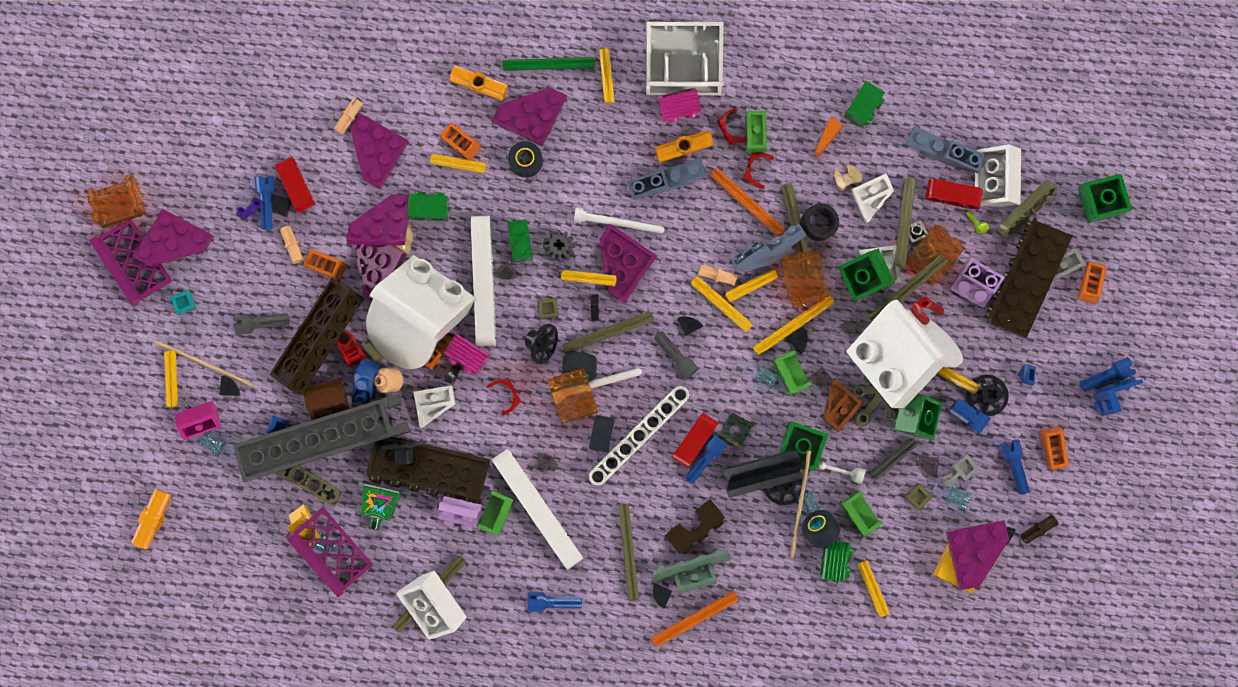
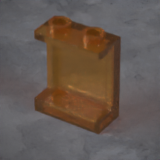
[87,174,147,228]
[906,224,965,286]
[779,249,830,307]
[547,368,598,424]

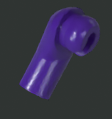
[236,199,261,220]

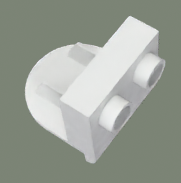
[646,22,724,95]
[366,255,475,369]
[846,300,963,408]

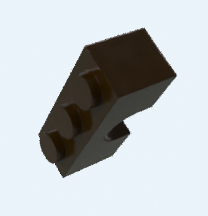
[665,499,725,555]

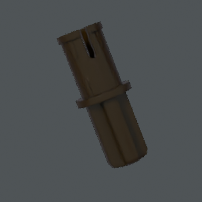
[1020,514,1059,544]

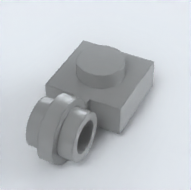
[942,454,979,488]

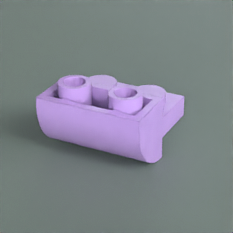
[950,257,1005,308]
[438,496,482,531]

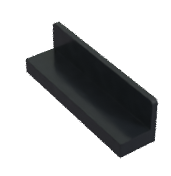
[723,449,804,498]

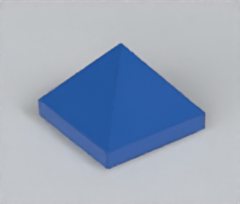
[1018,364,1036,386]
[266,416,289,434]

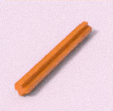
[710,168,785,236]
[651,591,739,647]

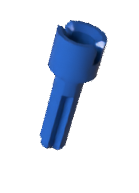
[255,176,275,230]
[1080,357,1136,391]
[685,433,728,483]
[1000,439,1030,495]
[527,592,582,612]

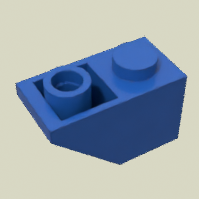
[352,359,381,405]

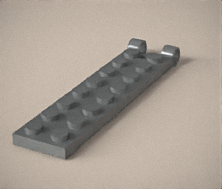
[233,394,410,482]

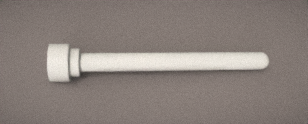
[574,207,664,234]
[551,368,642,402]

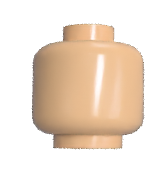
[374,368,403,393]

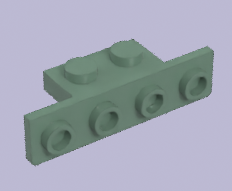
[653,549,730,594]

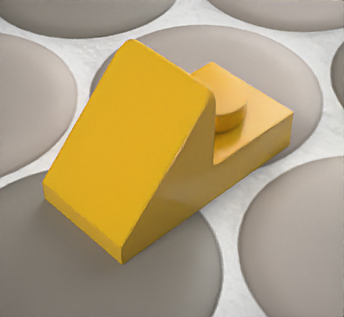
[286,505,321,546]

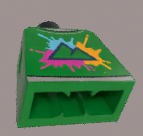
[361,483,403,530]

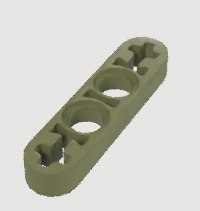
[998,180,1057,238]
[277,466,340,503]

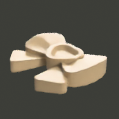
[833,165,862,191]

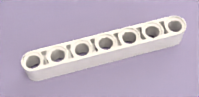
[471,216,496,347]
[589,386,689,486]
[492,448,584,570]

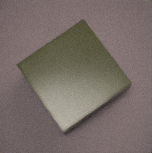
[538,298,559,320]
[364,343,384,363]
[904,483,932,511]

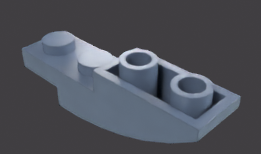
[906,127,985,173]
[627,158,707,200]
[731,224,807,270]

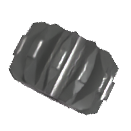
[543,230,576,263]

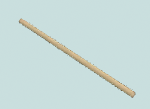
[154,340,254,388]
[790,451,811,558]

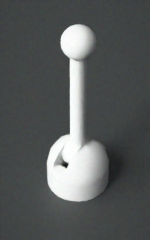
[818,462,866,485]

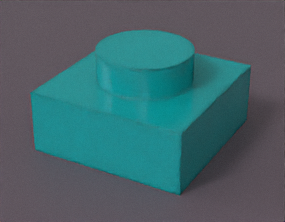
[170,290,197,315]

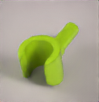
[966,211,989,234]

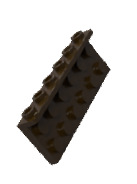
[985,217,1073,339]
[269,278,364,395]
[366,437,490,504]

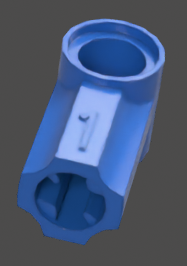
[949,398,991,434]

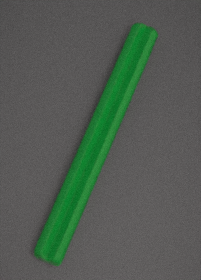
[502,57,595,71]

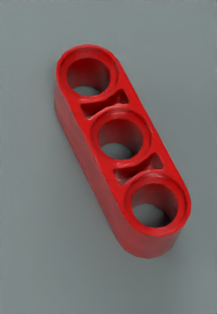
[275,157,316,213]
[925,179,983,210]
[671,412,719,468]

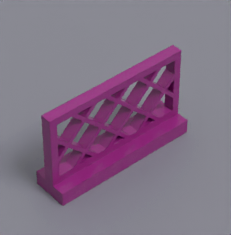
[89,219,172,307]
[285,507,373,597]

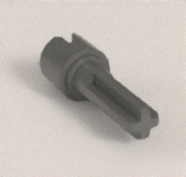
[233,313,290,335]
[654,331,699,380]

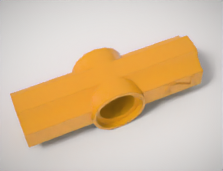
[449,65,508,101]
[654,130,714,163]
[131,489,172,549]

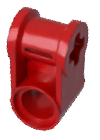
[336,330,367,368]

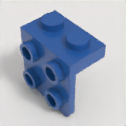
[1093,377,1143,416]

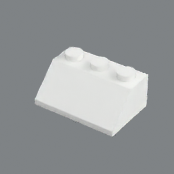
[975,144,1021,207]
[396,571,467,640]

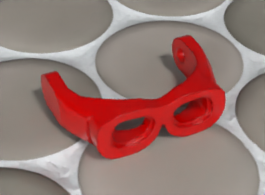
[717,108,747,145]
[743,153,774,189]
[910,296,944,325]
[487,378,522,416]

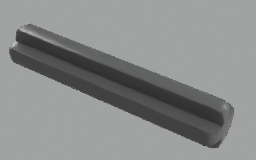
[869,437,918,480]

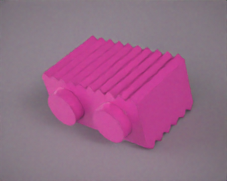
[658,88,701,123]
[444,334,490,375]
[175,401,221,440]

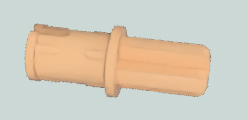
[334,98,363,134]
[280,226,304,264]
[699,265,738,286]

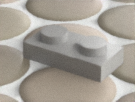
[1052,248,1086,282]

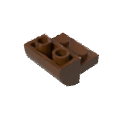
[304,378,350,421]

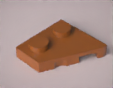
[823,378,863,432]

